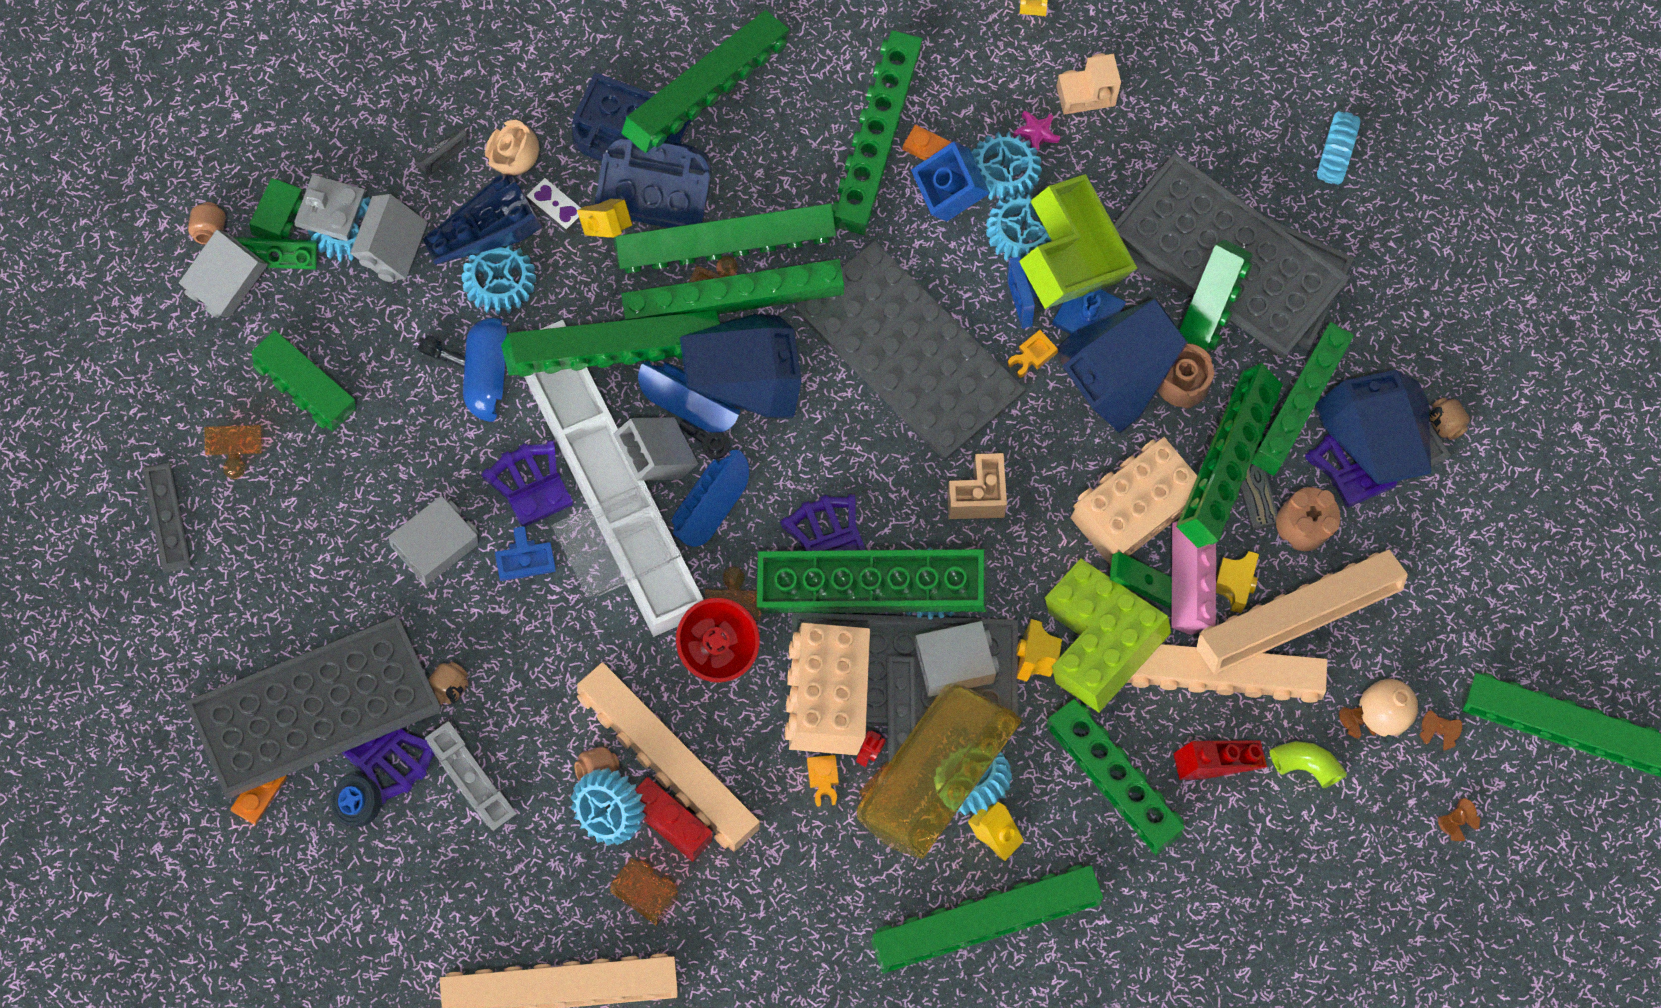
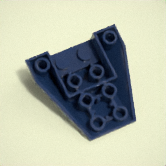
[423,174,543,265]
[1057,299,1188,433]
[680,314,802,418]
[1315,370,1431,485]

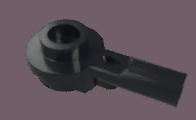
[417,335,465,368]
[679,419,730,459]

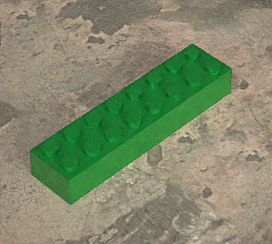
[757,549,987,613]

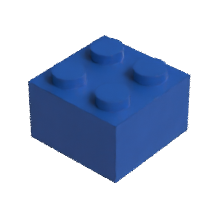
[911,141,990,222]

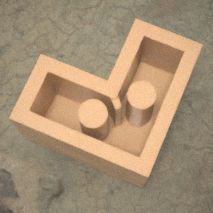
[1056,53,1121,115]
[947,453,1007,519]

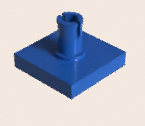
[1007,256,1038,329]
[1052,289,1126,335]

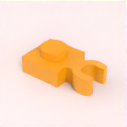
[1008,330,1058,378]
[807,755,839,806]

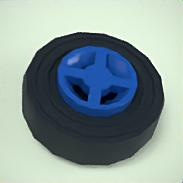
[331,775,382,827]

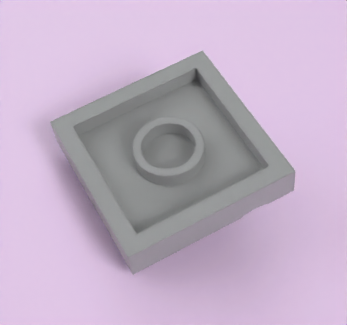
[294,174,365,241]

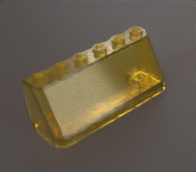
[857,683,1022,859]

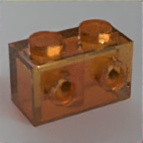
[610,857,678,926]

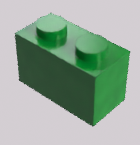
[249,178,303,239]

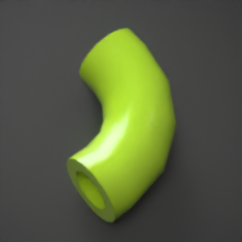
[1269,741,1347,788]

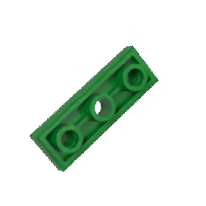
[234,237,317,269]
[1110,552,1172,610]

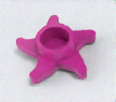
[1013,111,1060,153]

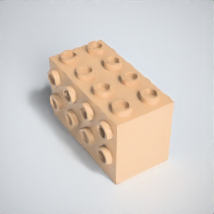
[1070,437,1197,566]
[785,623,870,755]

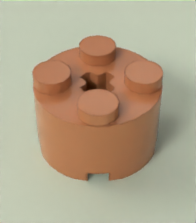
[1158,344,1214,408]
[1276,487,1340,551]

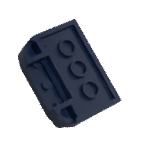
[572,72,691,161]
[594,135,712,228]

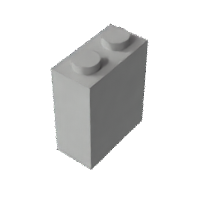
[350,194,428,282]
[179,230,268,318]
[613,417,698,481]
[389,495,479,586]
[914,621,999,697]

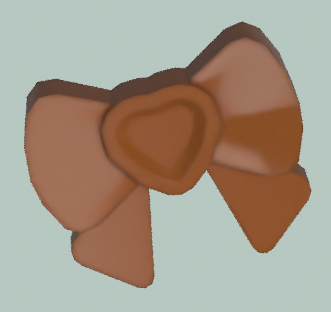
[1339,707,1376,739]
[1420,710,1462,751]
[1438,798,1480,841]

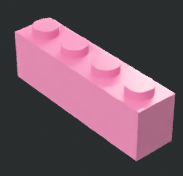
[1172,521,1216,635]

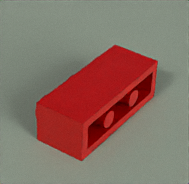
[635,777,713,862]

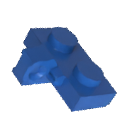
[495,526,555,581]

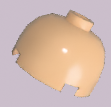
[485,120,540,176]
[1360,679,1418,737]

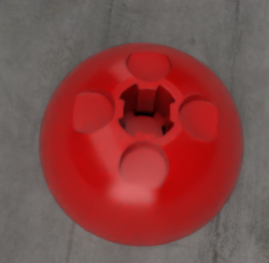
[675,598,760,683]

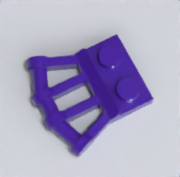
[1305,434,1397,508]
[481,440,573,527]
[780,494,866,551]
[342,728,435,805]

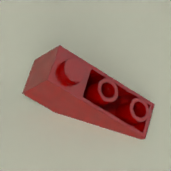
[1173,740,1267,780]

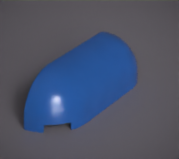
[463,318,507,422]
[638,361,740,433]
[671,450,749,547]

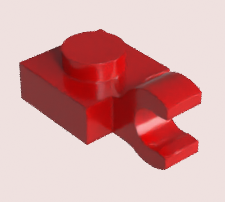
[856,730,886,767]

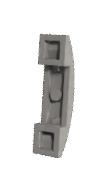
[425,721,516,831]

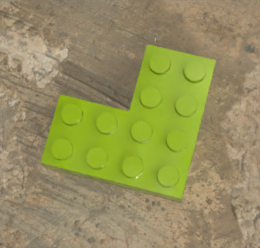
[1019,174,1138,309]
[1045,559,1171,713]

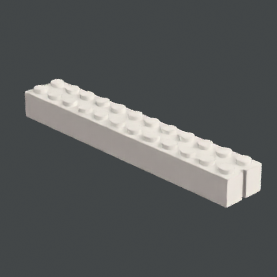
[524,320,704,637]

